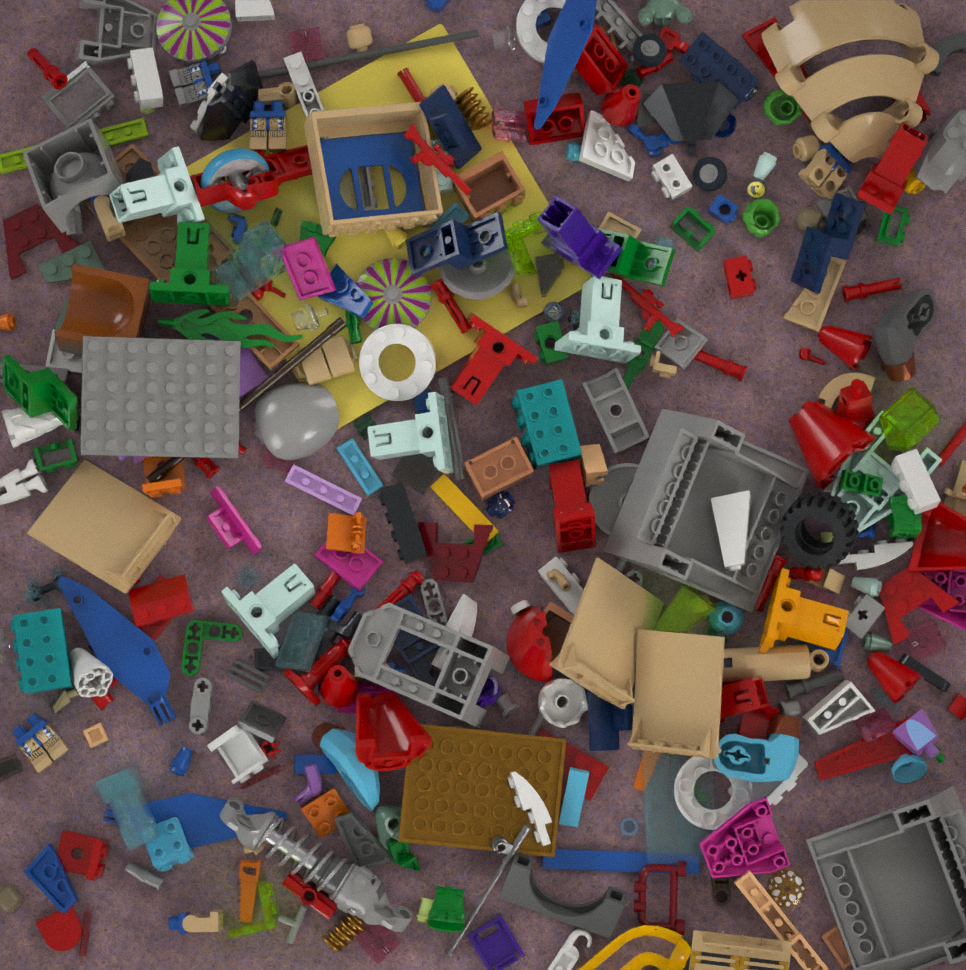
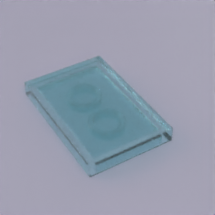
[275,612,329,672]

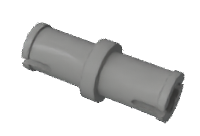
[124,861,164,891]

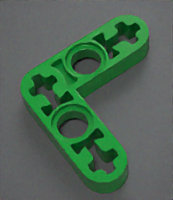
[182,620,243,676]

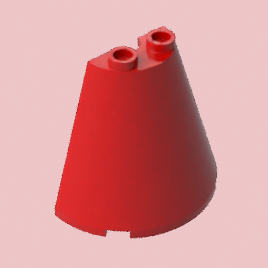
[788,400,876,491]
[908,502,966,571]
[506,605,552,682]
[355,691,432,771]

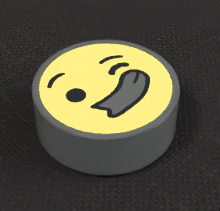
[747,178,767,199]

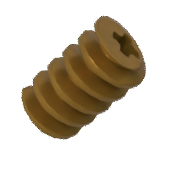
[455,87,493,131]
[321,914,366,953]

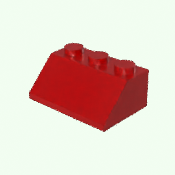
[575,24,629,96]
[523,92,585,146]
[129,574,195,628]

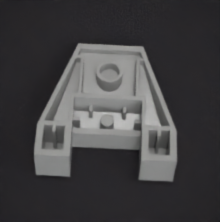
[74,0,158,66]

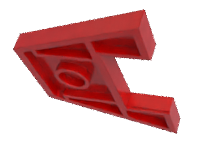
[880,566,960,646]

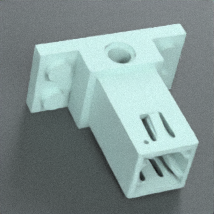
[109,146,205,231]
[554,276,641,364]
[367,392,454,474]
[221,564,316,658]

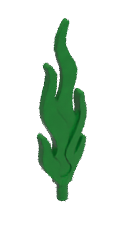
[158,309,303,348]

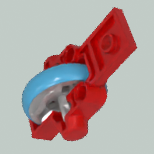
[190,145,312,213]

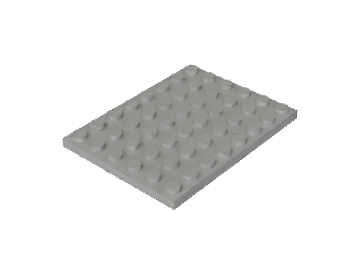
[80,336,241,458]

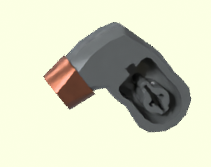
[872,288,937,382]

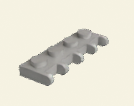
[594,0,643,62]

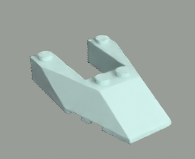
[831,410,942,532]

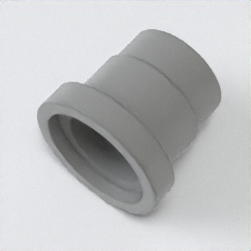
[496,693,519,717]
[778,701,801,717]

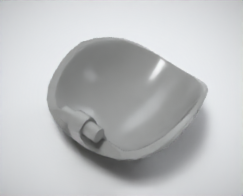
[253,382,339,460]

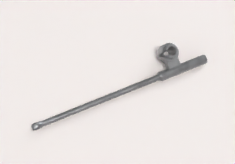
[446,824,531,957]

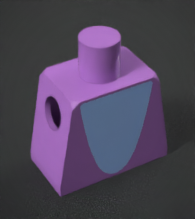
[893,709,940,759]

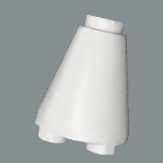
[70,648,113,698]

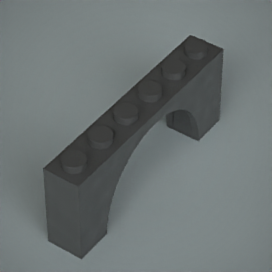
[499,852,627,939]

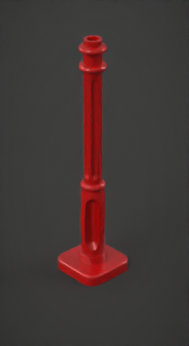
[283,570,424,706]

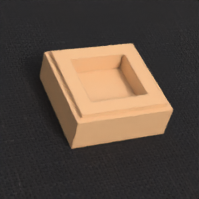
[83,722,109,749]

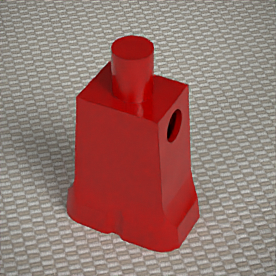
[836,379,875,429]
[737,699,780,740]

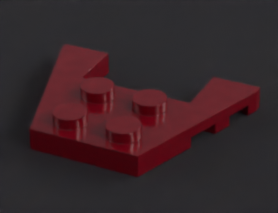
[3,204,78,280]
[419,522,493,583]

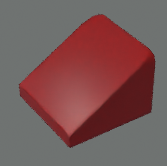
[946,693,966,721]

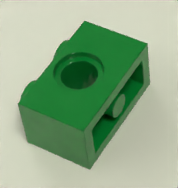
[533,321,569,366]

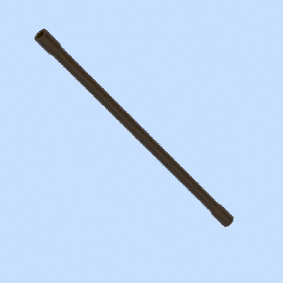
[146,317,347,483]

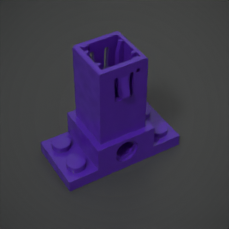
[537,196,622,280]

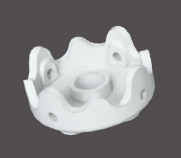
[538,677,588,728]

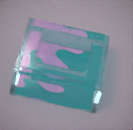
[234,564,261,591]

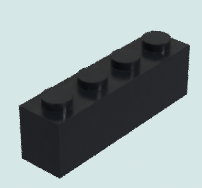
[378,482,428,564]

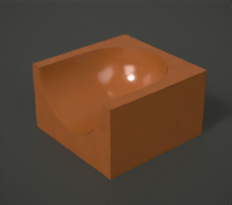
[56,264,151,355]

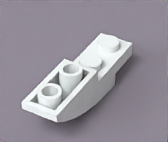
[283,52,324,118]
[839,539,913,571]
[431,594,477,670]
[508,771,552,846]

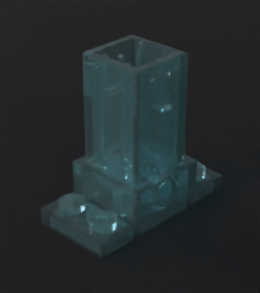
[214,219,287,302]
[92,764,161,850]

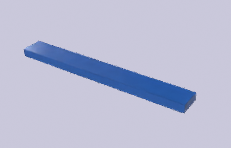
[542,849,700,875]

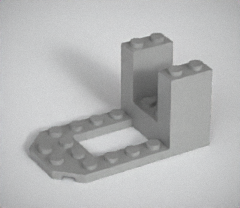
[348,603,510,728]

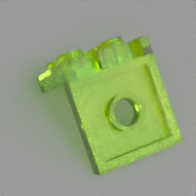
[505,212,543,276]
[227,879,279,939]

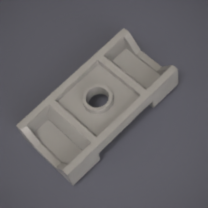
[582,368,650,455]

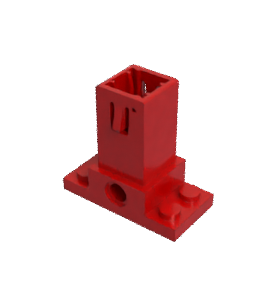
[857,122,929,215]
[450,312,538,405]
[548,460,596,553]
[720,676,769,723]

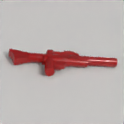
[404,124,472,195]
[612,276,684,337]

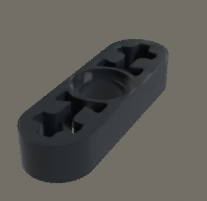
[899,653,951,693]

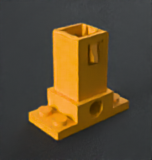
[758,568,849,654]

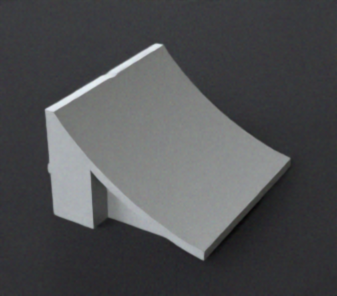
[604,409,810,613]
[806,786,966,970]

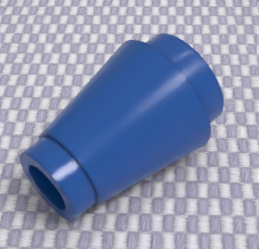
[169,746,193,777]

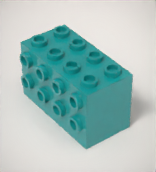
[511,379,582,470]
[10,608,73,694]

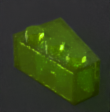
[652,585,719,633]

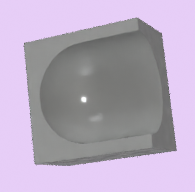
[22,118,125,233]

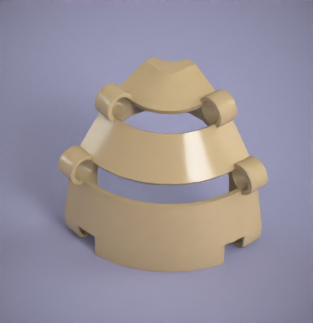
[761,0,939,163]

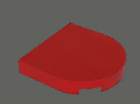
[36,906,82,951]

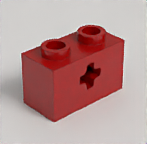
[723,255,757,300]

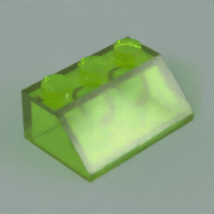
[879,388,940,452]

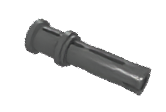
[784,668,845,700]

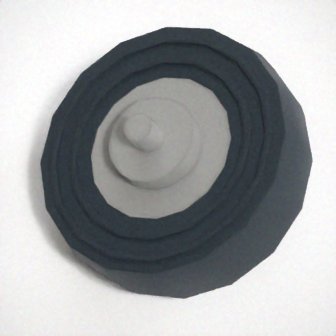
[632,34,667,68]
[693,157,727,191]

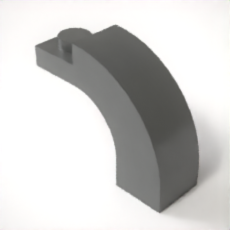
[928,33,966,77]

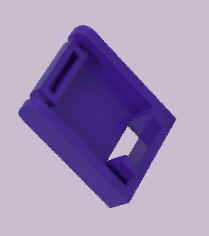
[467,915,525,970]

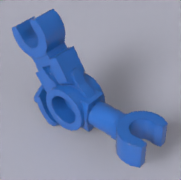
[627,123,680,157]
[331,587,366,622]

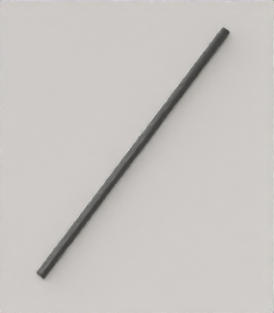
[258,29,479,79]

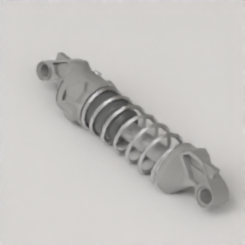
[220,798,414,932]

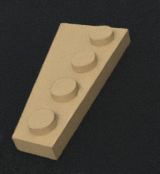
[783,257,846,333]

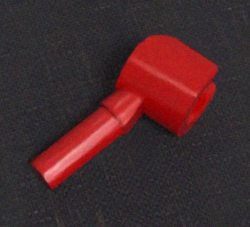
[261,278,286,298]
[799,348,825,365]

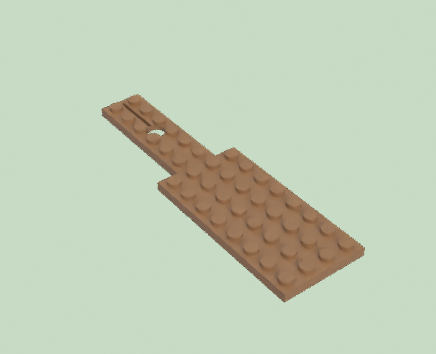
[82,143,299,371]

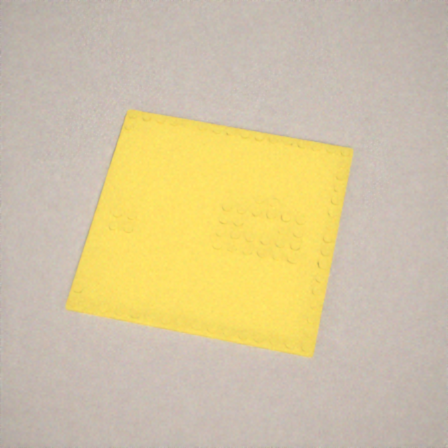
[187,24,592,430]

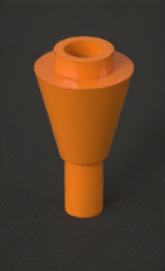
[0,312,16,331]

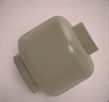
[795,206,825,232]
[0,884,23,914]

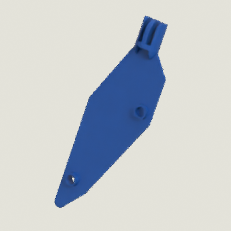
[534,0,597,130]
[58,576,177,726]
[103,793,287,848]

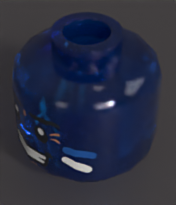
[486,491,515,519]

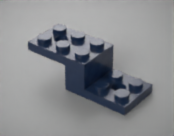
[791,192,865,293]
[405,212,508,277]
[394,594,440,686]

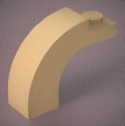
[817,373,875,408]

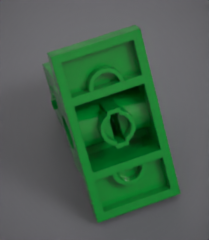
[149,222,231,306]

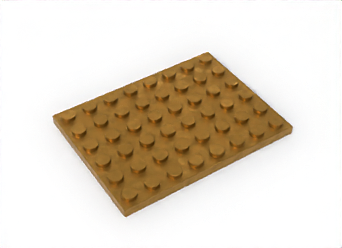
[398,724,566,857]

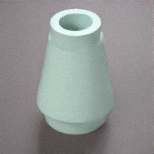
[753,152,777,180]
[851,576,882,597]

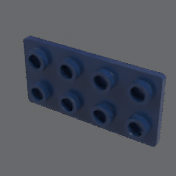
[679,32,759,109]
[419,85,482,169]
[587,689,633,751]

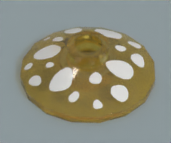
[767,869,806,908]

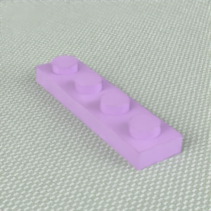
[285,464,362,516]

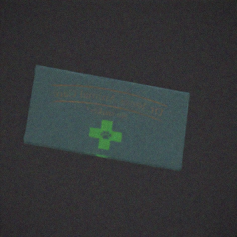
[642,750,715,864]

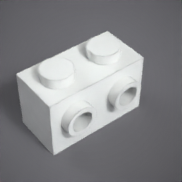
[651,154,692,201]

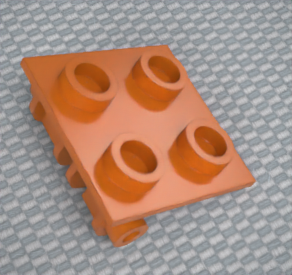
[326,512,367,554]
[301,788,350,838]

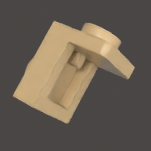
[649,351,677,379]

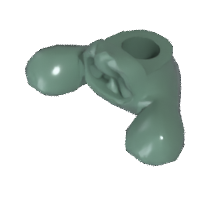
[637,0,693,29]
[375,805,401,852]

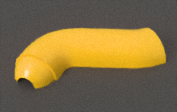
[576,925,691,970]

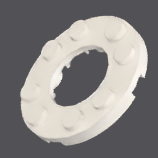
[516,0,566,63]
[359,324,436,401]
[674,756,753,830]

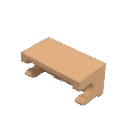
[578,444,608,487]

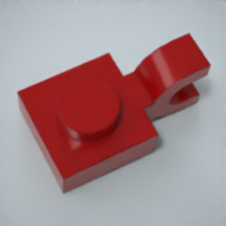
[658,26,690,54]

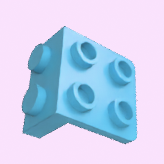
[142,817,195,872]

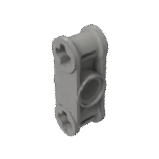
[189,678,213,734]

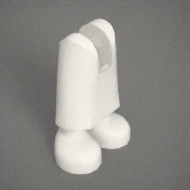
[0,458,49,505]

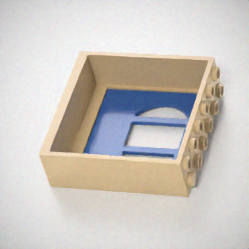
[304,102,443,237]

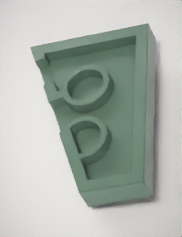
[39,240,105,283]

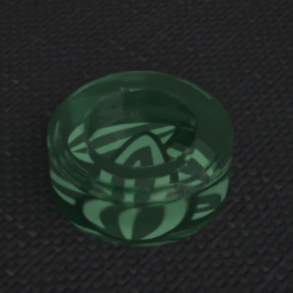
[269,207,283,227]

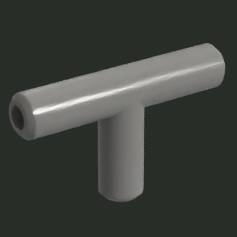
[278,905,308,944]

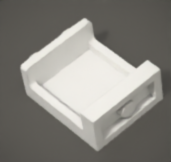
[207,724,269,784]

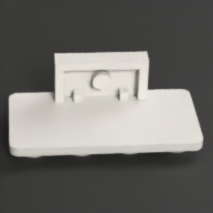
[728,754,808,806]

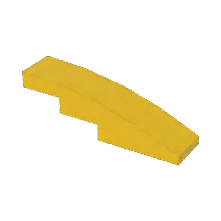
[430,474,499,542]

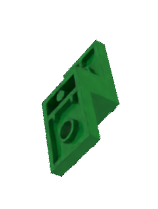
[598,228,676,287]
[2,355,78,431]

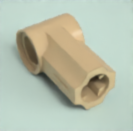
[258,82,298,108]

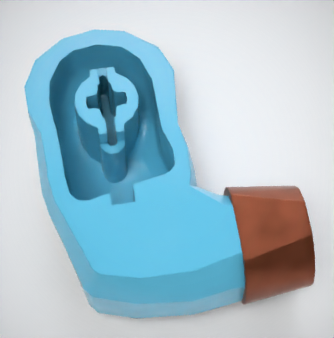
[713,714,802,782]
[312,722,381,812]

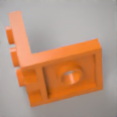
[142,456,187,498]

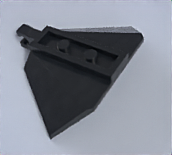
[200,60,263,141]
[643,82,739,155]

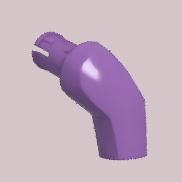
[294,763,322,807]

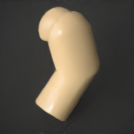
[510,283,529,308]
[547,569,571,592]

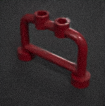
[634,861,686,935]

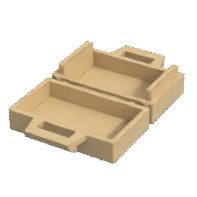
[295,335,359,386]

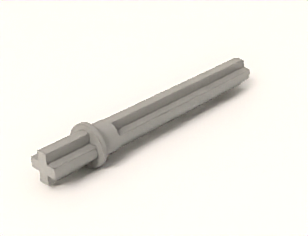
[438,377,466,480]

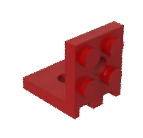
[57,830,110,881]

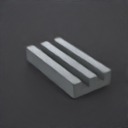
[227,659,270,694]

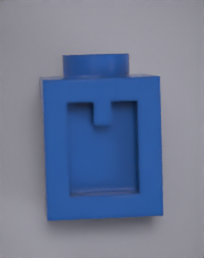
[228,214,249,246]

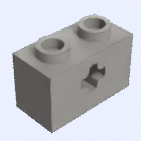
[845,594,885,639]

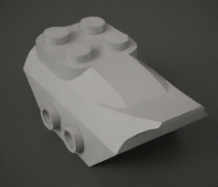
[912,108,966,194]

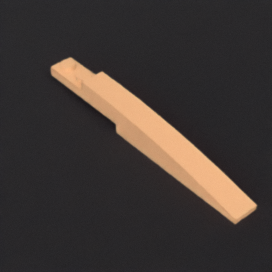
[734,870,829,970]

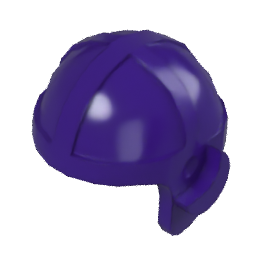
[476,675,500,708]

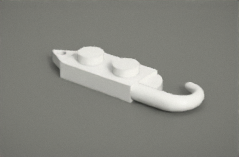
[547,929,592,970]

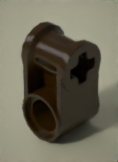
[710,875,731,906]

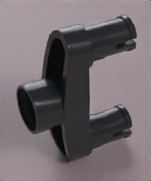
[315,595,362,643]

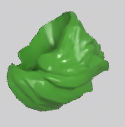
[763,89,803,125]
[742,198,780,238]

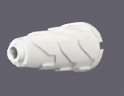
[1,405,78,448]

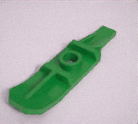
[623,320,664,389]

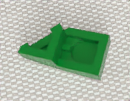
[387,840,420,871]

